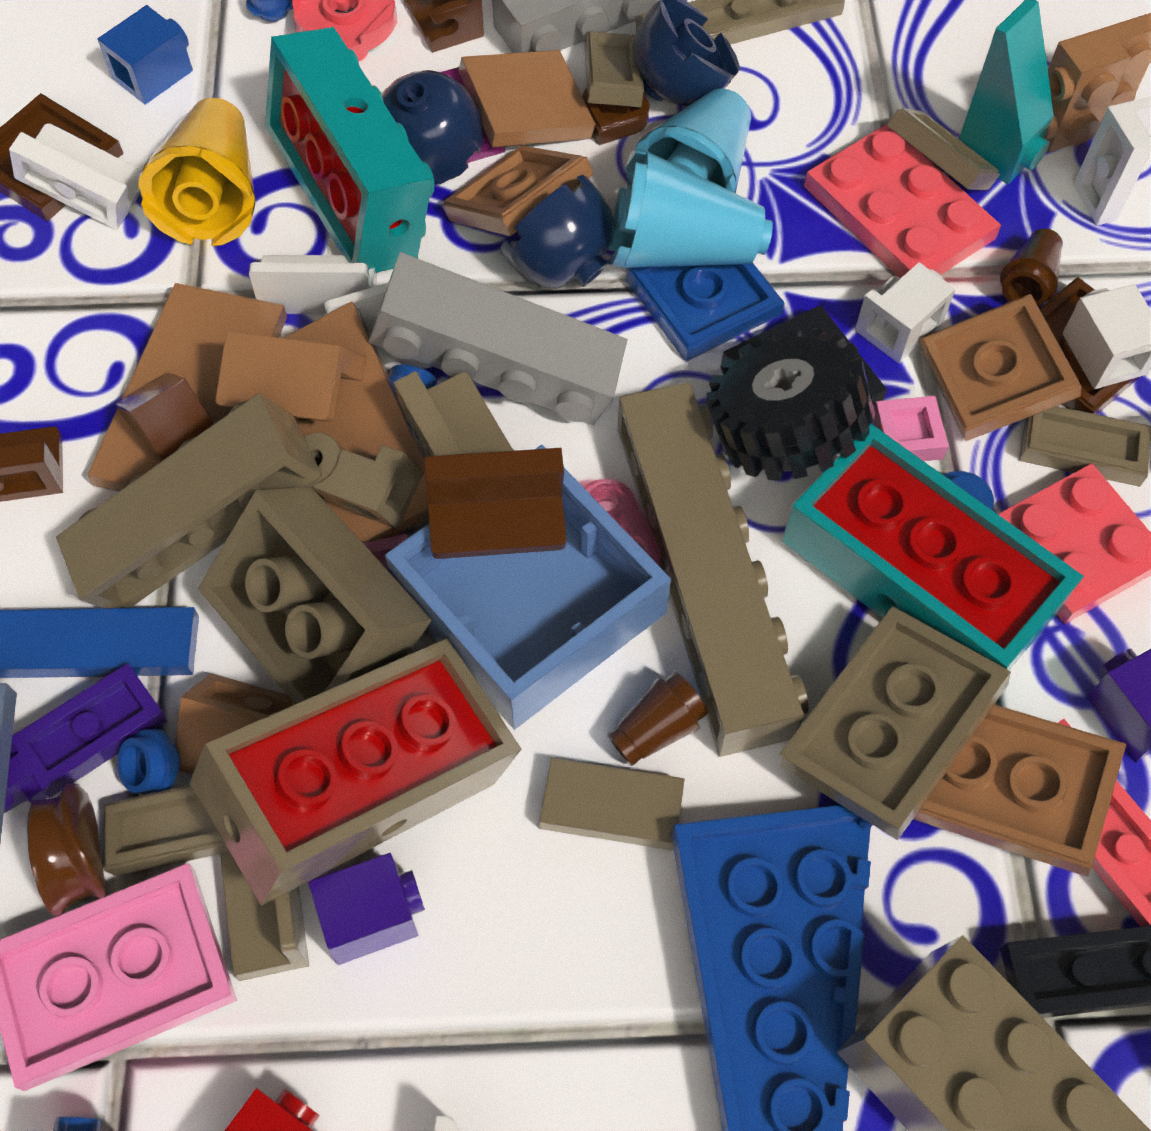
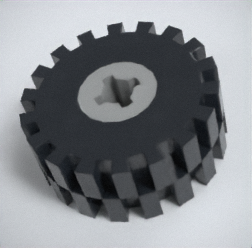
[707,328,875,481]

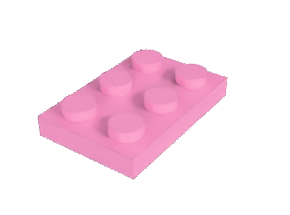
[0,863,237,1092]

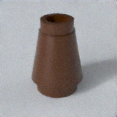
[1000,228,1063,307]
[607,672,709,766]

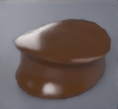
[27,783,106,916]

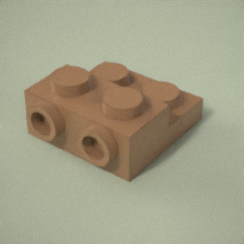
[1045,13,1151,152]

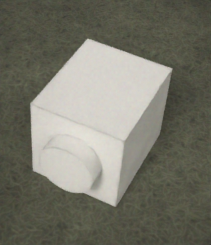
[1062,283,1151,389]

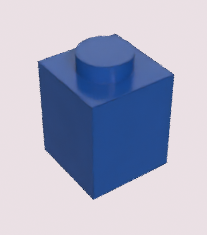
[97,5,193,105]

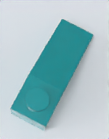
[959,0,1054,185]

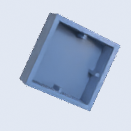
[385,444,671,730]

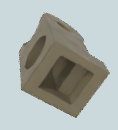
[304,432,424,530]

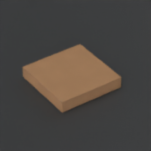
[459,50,595,148]
[442,145,594,236]
[919,294,1081,441]

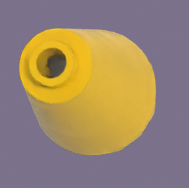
[138,98,255,246]

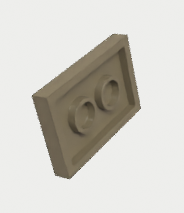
[779,606,1011,840]

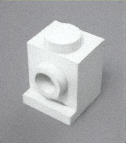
[855,262,956,364]

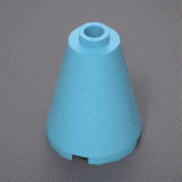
[627,88,751,193]
[609,149,773,268]

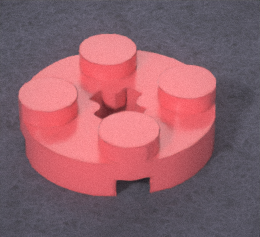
[292,0,397,61]

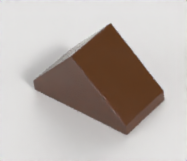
[116,373,214,463]

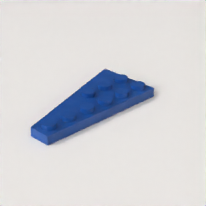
[671,805,873,1131]

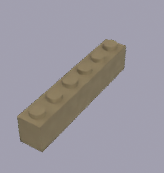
[617,382,809,757]

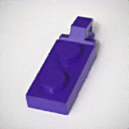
[4,663,168,813]

